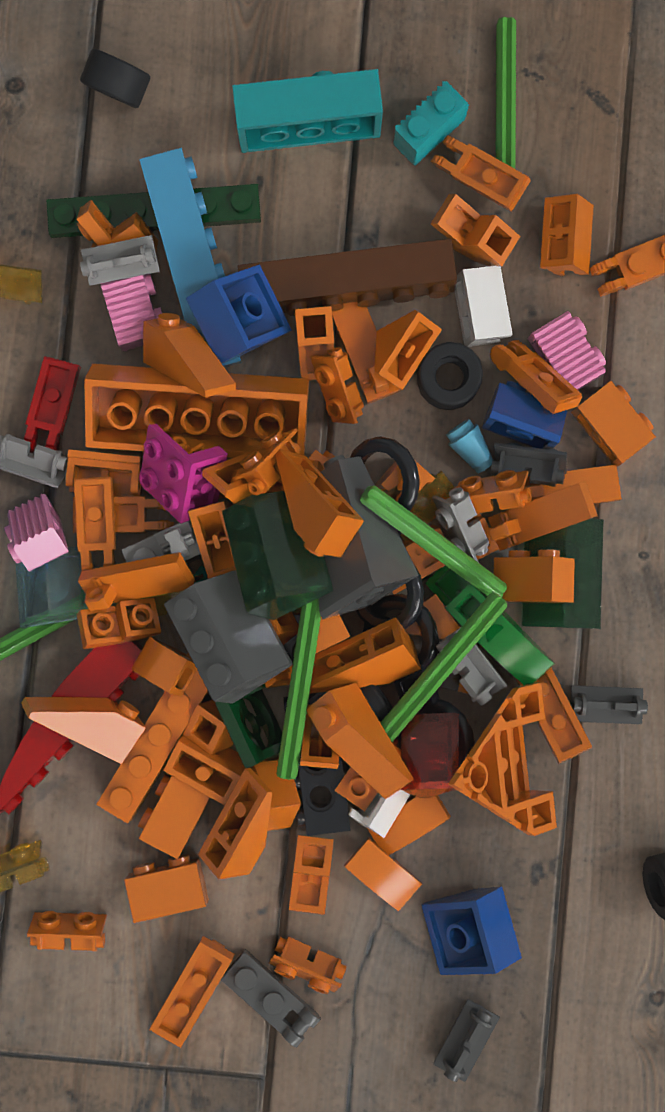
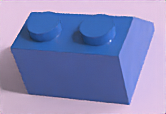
[186,264,292,363]
[481,381,567,449]
[421,887,522,975]

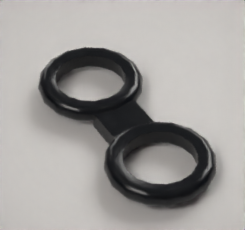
[350,436,424,629]
[363,594,475,782]

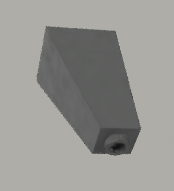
[317,455,419,619]

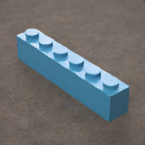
[139,147,242,368]

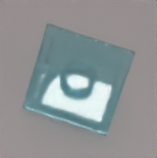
[15,547,89,628]

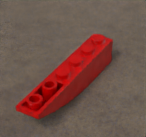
[0,640,143,815]

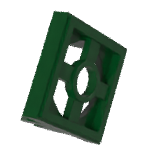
[215,684,282,768]

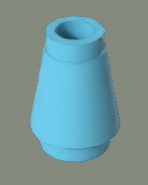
[446,419,494,474]

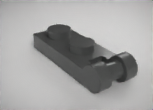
[221,949,321,1048]

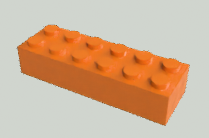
[84,363,309,458]

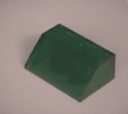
[222,491,333,620]
[521,519,604,629]

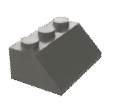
[164,569,293,704]

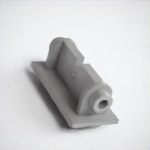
[80,235,160,286]
[0,434,68,488]
[432,487,489,563]
[435,627,507,706]

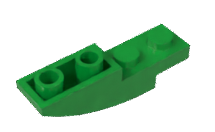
[425,565,555,685]

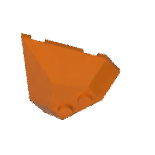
[448,683,557,836]

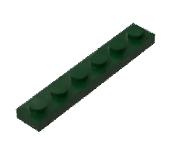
[46,184,261,238]

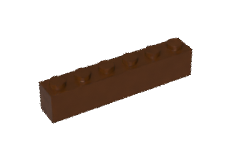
[237,239,457,316]

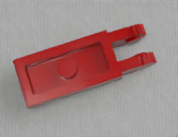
[24,356,81,453]

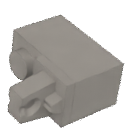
[121,521,202,564]

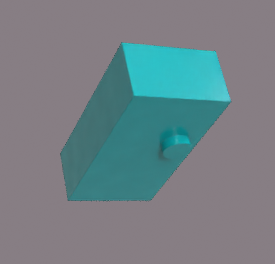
[232,69,383,153]

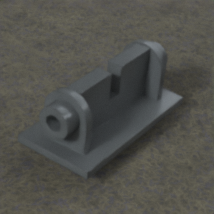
[491,443,567,487]
[571,685,648,724]
[433,999,500,1082]

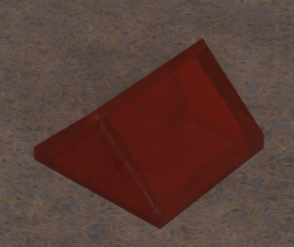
[401,713,459,799]

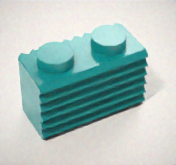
[393,81,469,166]

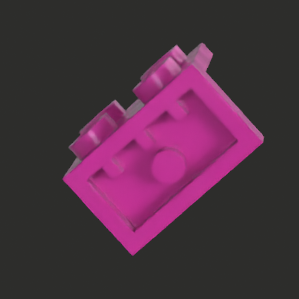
[139,424,228,524]

